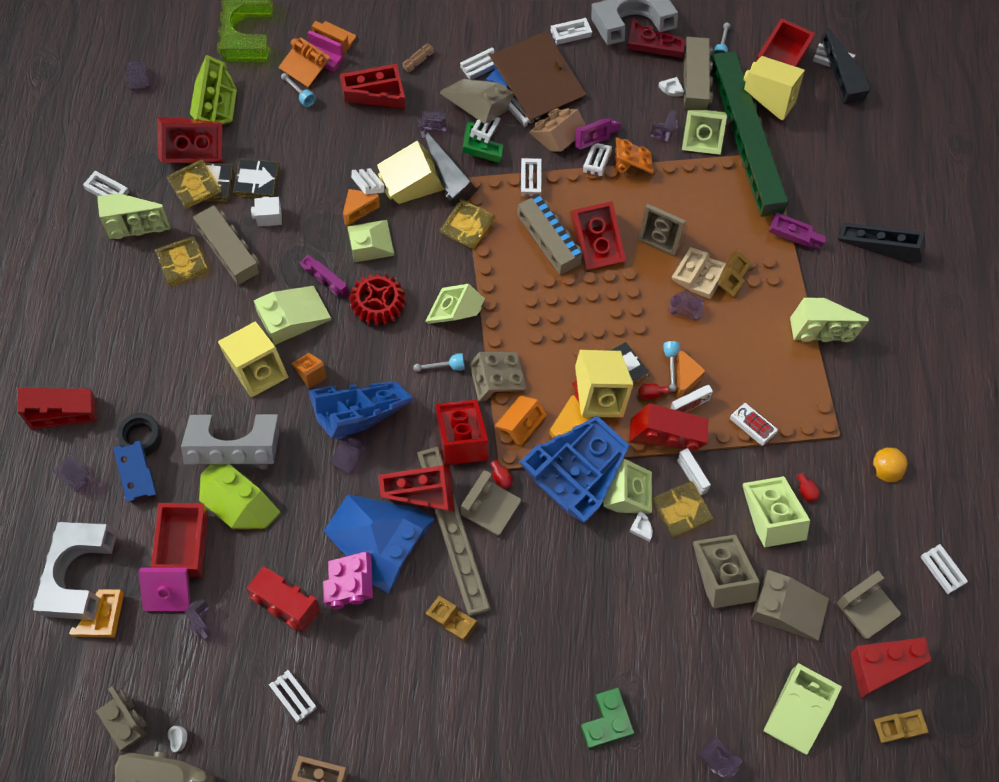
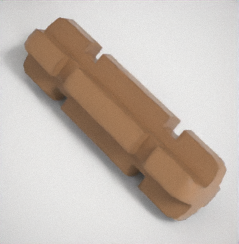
[403,43,434,72]

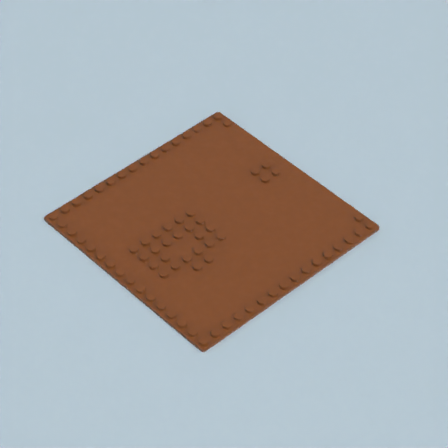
[466,155,840,470]

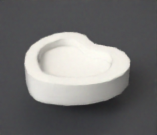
[168,726,187,752]

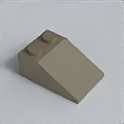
[440,79,513,124]
[638,203,688,256]
[693,534,760,609]
[751,570,829,642]

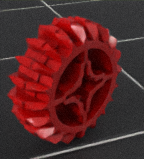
[349,272,406,327]

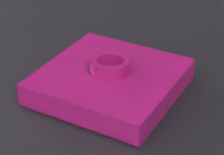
[139,568,191,611]

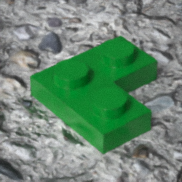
[462,122,503,163]
[581,688,634,749]

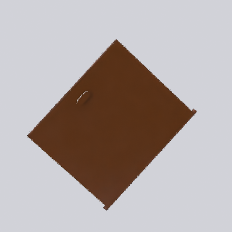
[488,31,587,122]

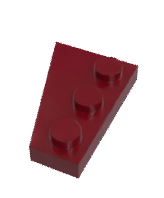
[627,19,686,58]

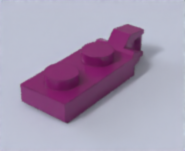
[575,118,621,149]
[769,213,826,249]
[300,255,350,299]

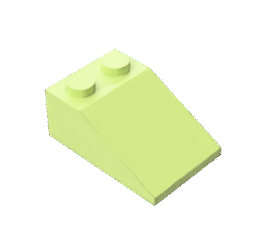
[254,286,331,345]
[742,476,810,547]

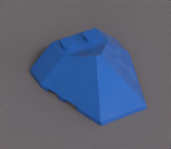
[308,382,413,439]
[520,416,630,523]
[324,495,435,594]

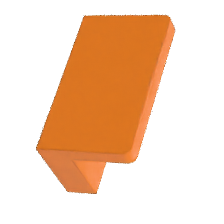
[312,21,356,53]
[495,396,547,446]

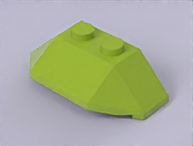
[190,55,237,125]
[199,464,281,529]

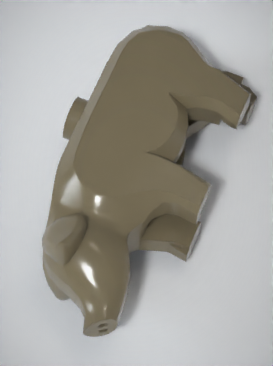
[114,752,216,782]

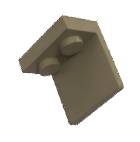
[469,352,526,402]
[461,470,521,536]
[837,571,901,640]
[96,686,147,752]

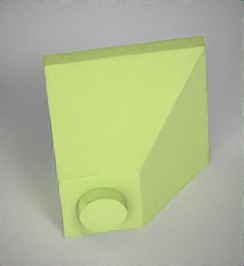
[682,110,727,155]
[347,220,394,263]
[425,284,485,324]
[603,459,652,514]

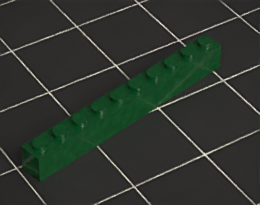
[712,51,789,217]

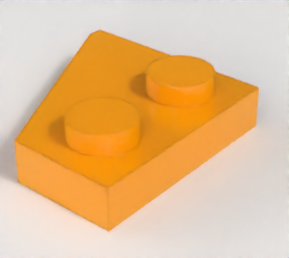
[549,395,592,439]
[69,590,124,638]

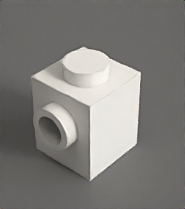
[251,197,282,227]

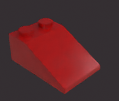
[157,117,222,163]
[570,201,626,270]
[435,399,488,465]

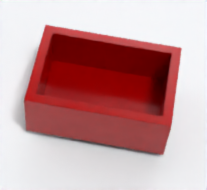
[755,18,815,67]
[151,503,209,577]

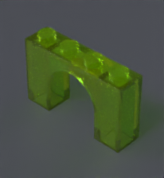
[217,0,273,62]

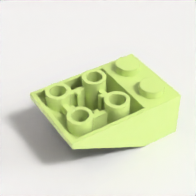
[97,193,171,239]
[790,298,869,342]
[763,663,842,755]

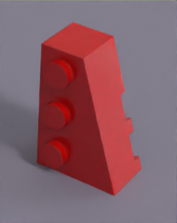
[340,64,405,109]
[17,388,97,430]
[629,403,709,451]
[379,465,455,512]
[246,566,321,633]
[850,638,931,699]

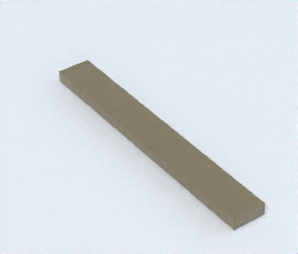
[417,447,490,617]

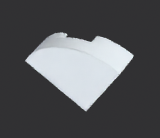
[659,77,684,97]
[630,511,653,542]

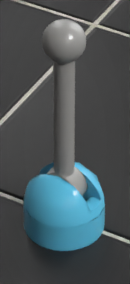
[712,22,731,55]
[281,73,316,107]
[663,341,681,392]
[413,353,465,372]

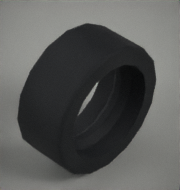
[117,413,162,456]

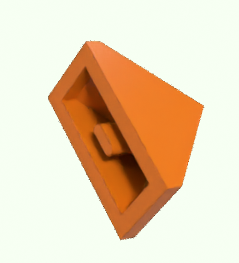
[343,189,380,226]
[676,351,705,398]
[291,353,327,389]

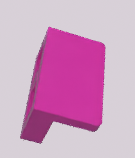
[307,31,344,72]

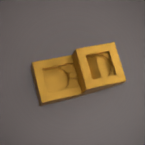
[717,250,752,297]
[425,596,479,643]
[874,709,929,744]

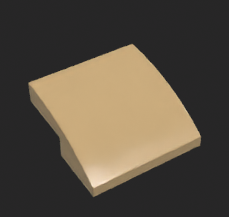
[672,247,726,299]

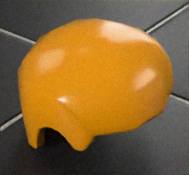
[873,447,908,482]

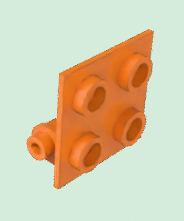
[278,37,331,88]
[615,137,654,174]

